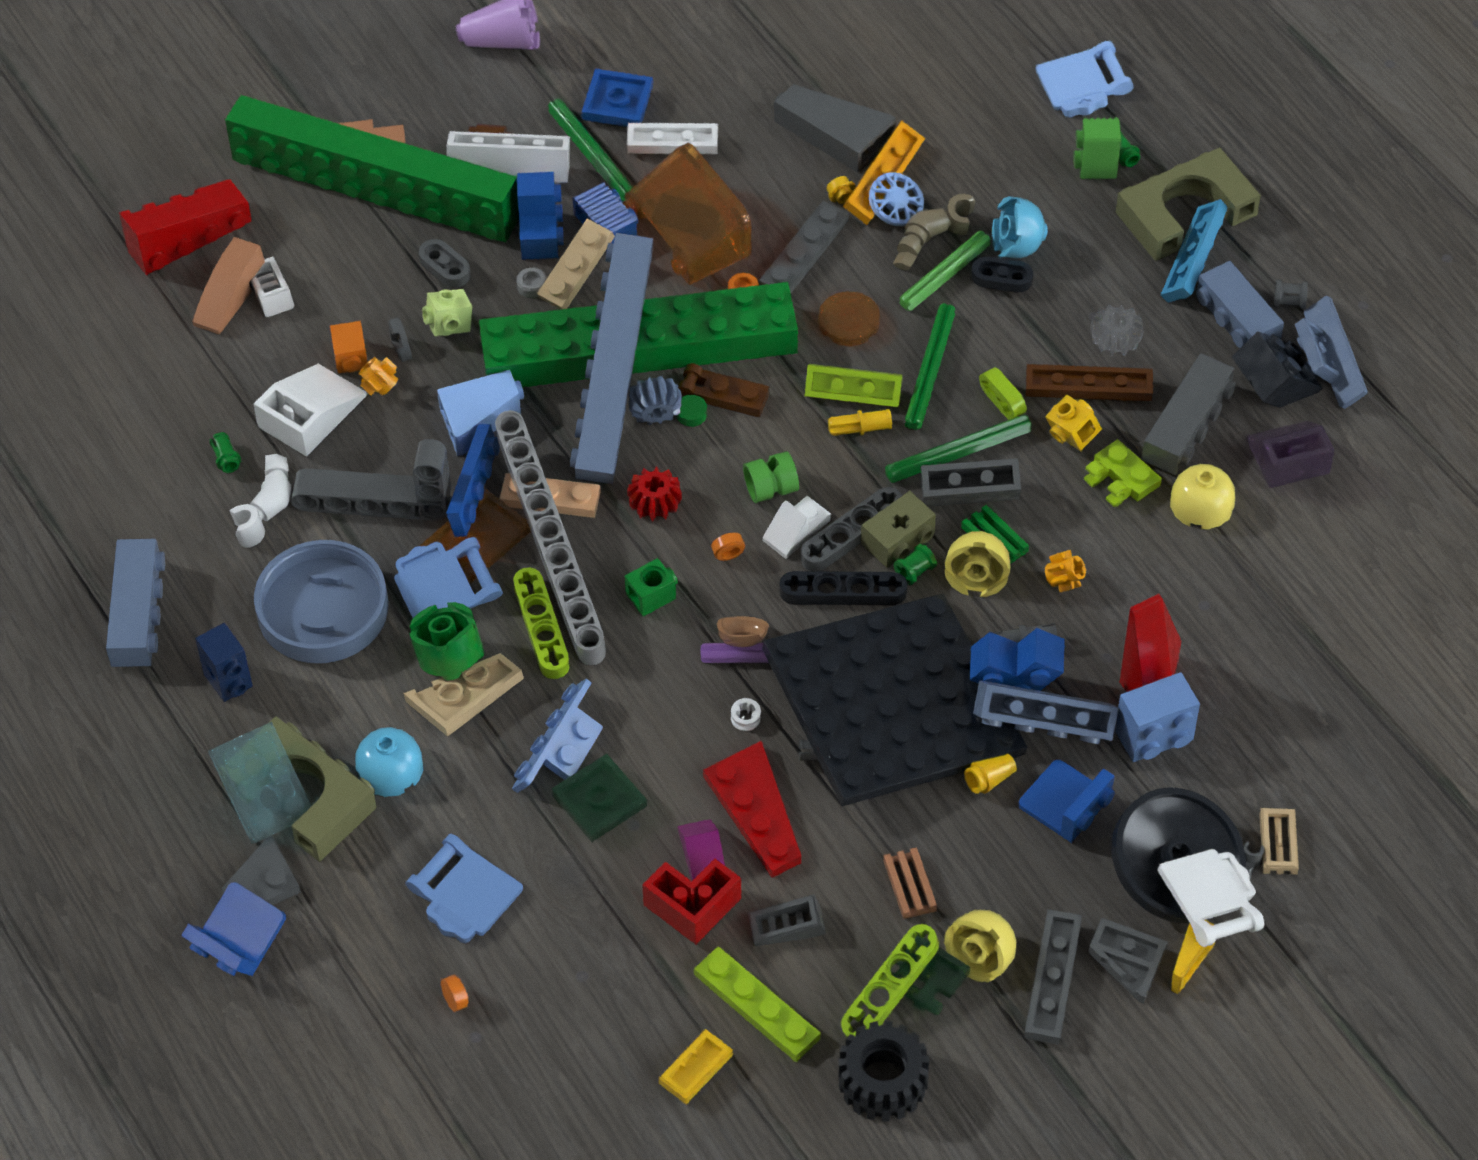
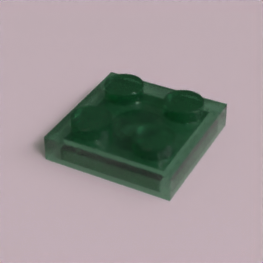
[552,753,647,842]

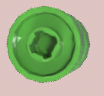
[743,451,799,503]

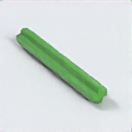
[899,231,990,311]

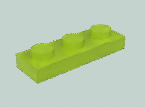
[805,364,903,407]

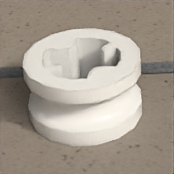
[731,698,761,731]

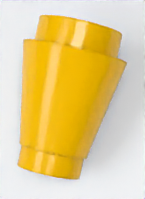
[964,754,1017,794]

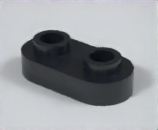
[972,256,1033,293]

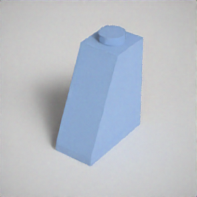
[437,370,524,456]

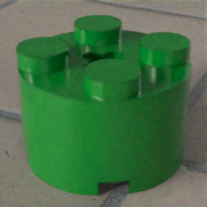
[409,602,484,681]

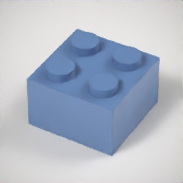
[1115,672,1200,762]

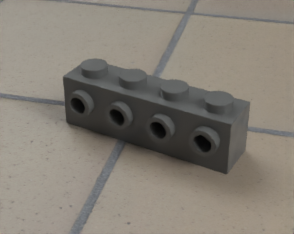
[1141,353,1236,475]

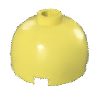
[1170,464,1235,529]
[945,531,1011,597]
[944,910,1017,982]

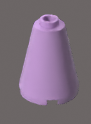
[456,0,540,49]

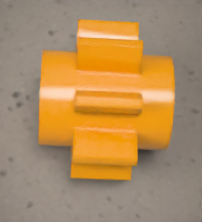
[359,357,398,396]
[1045,550,1086,593]

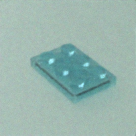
[208,722,312,844]

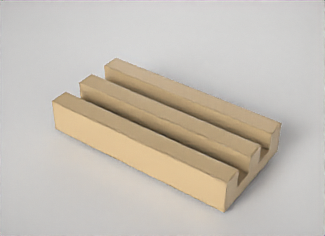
[1259,808,1299,875]

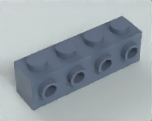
[106,539,165,667]
[973,680,1119,744]

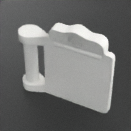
[1158,849,1264,947]

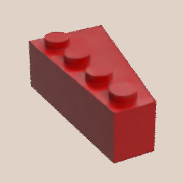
[119,179,252,275]

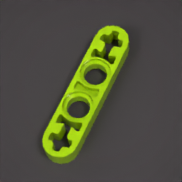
[513,567,569,679]
[841,924,939,1037]

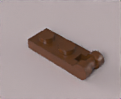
[678,363,769,418]

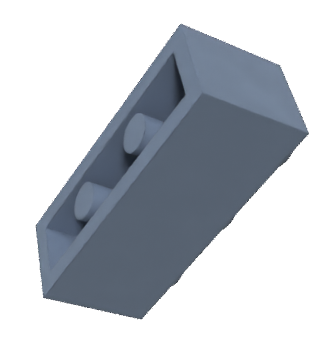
[1196,261,1284,348]

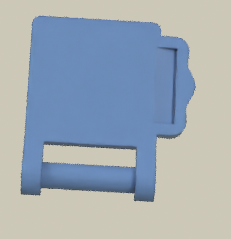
[394,537,503,618]
[405,834,523,943]

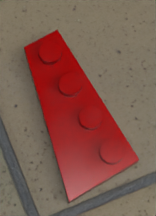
[703,741,802,878]

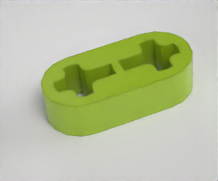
[979,367,1027,420]

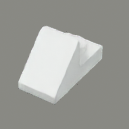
[763,496,831,559]

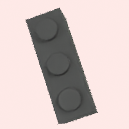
[921,458,1021,507]

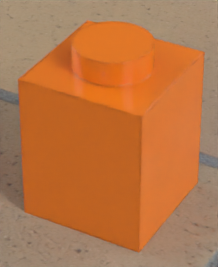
[330,321,367,374]

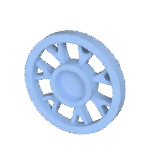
[869,172,924,226]

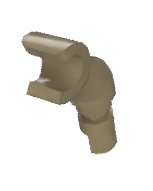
[893,194,976,270]

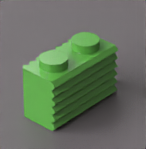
[1074,117,1121,179]

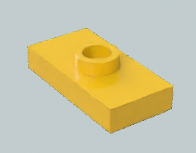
[659,1029,733,1104]

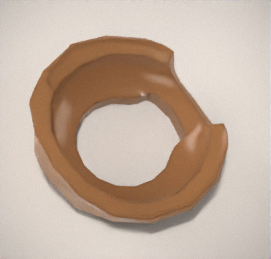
[717,616,769,647]

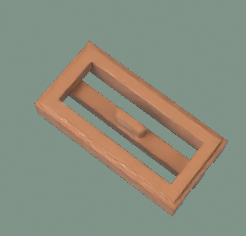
[883,847,937,919]

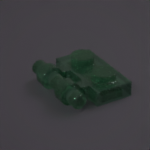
[891,936,970,1016]

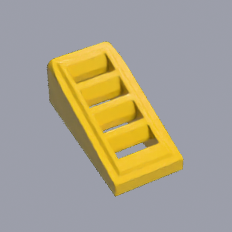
[1171,920,1215,994]

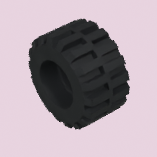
[838,1021,929,1122]

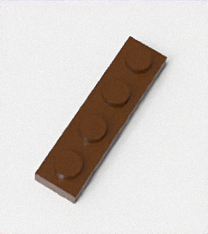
[1026,364,1153,401]

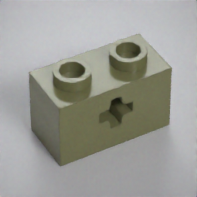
[861,491,936,568]

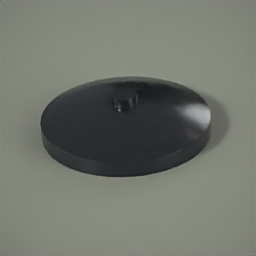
[1111,788,1246,923]

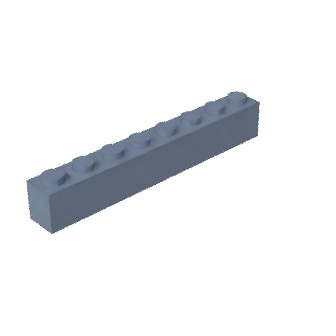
[570,233,653,484]

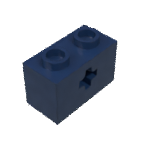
[195,622,253,702]

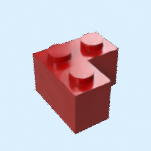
[642,858,742,945]

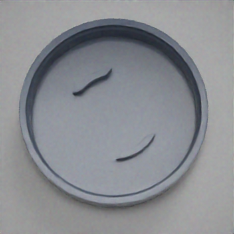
[254,540,388,663]

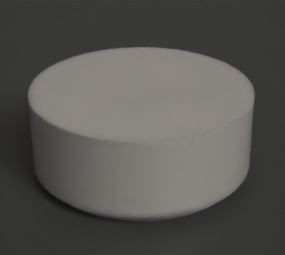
[516,268,547,298]

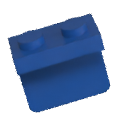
[1019,760,1115,843]
[181,882,286,976]

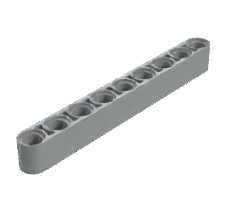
[495,410,606,666]

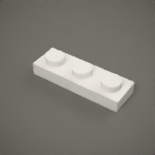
[627,123,718,154]

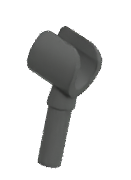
[1244,842,1264,879]

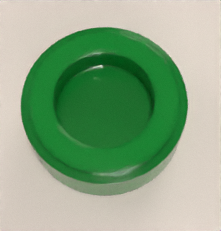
[676,395,707,427]

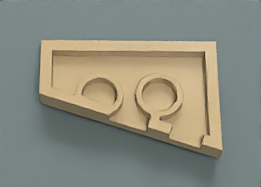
[403,653,524,737]

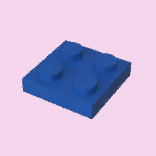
[582,69,653,127]

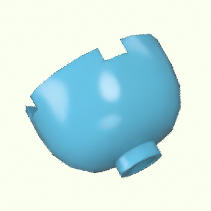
[992,196,1048,259]
[355,727,423,797]

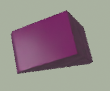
[678,819,725,880]

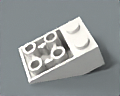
[253,363,367,457]

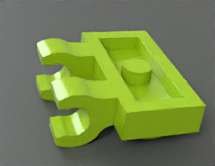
[1083,439,1162,507]

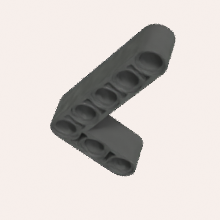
[291,439,451,521]

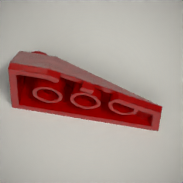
[1119,594,1182,692]

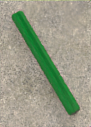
[548,99,636,203]
[905,303,955,430]
[885,415,1032,483]

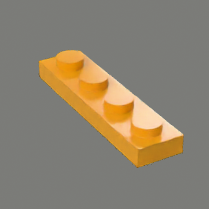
[843,121,925,225]

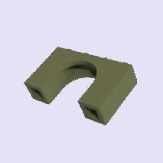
[1116,147,1261,261]
[218,716,377,862]

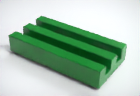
[961,505,1029,564]

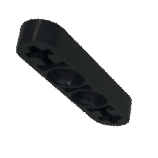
[779,571,907,605]

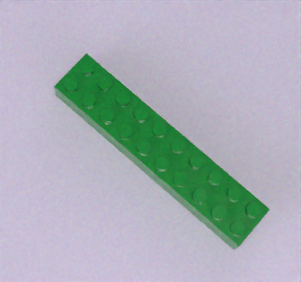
[225,95,519,243]
[479,282,798,387]

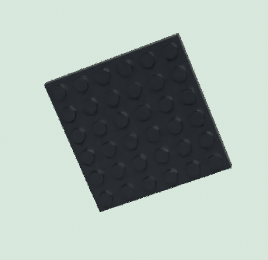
[762,593,1028,807]

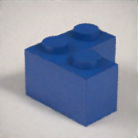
[517,171,564,260]
[970,628,1065,691]

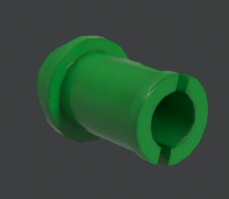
[1119,131,1141,168]
[209,432,241,473]

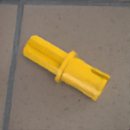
[828,409,892,436]

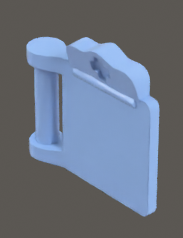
[1036,41,1133,117]

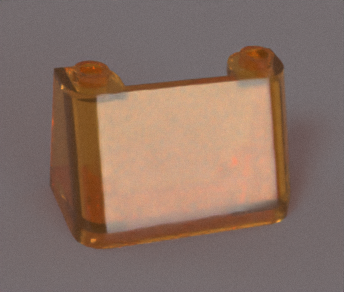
[623,142,752,285]

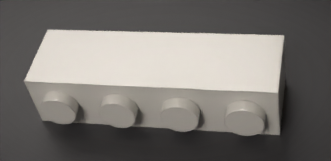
[447,131,570,184]

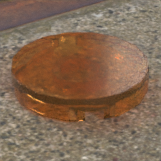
[818,291,880,346]

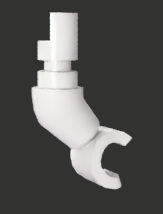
[229,454,292,548]

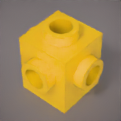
[1045,395,1102,451]

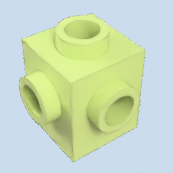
[422,289,472,336]

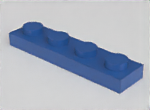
[446,424,500,537]

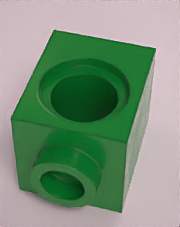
[625,558,678,617]

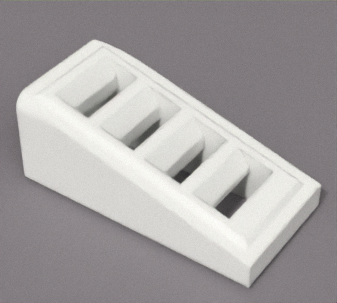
[250,257,294,317]

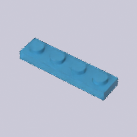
[1160,199,1228,303]

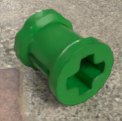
[893,544,937,586]

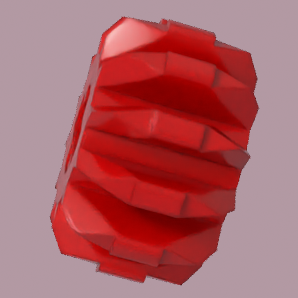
[627,466,682,522]

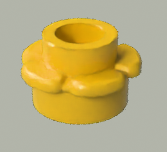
[826,176,856,204]

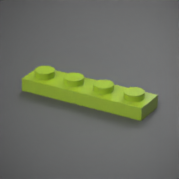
[694,946,821,1062]

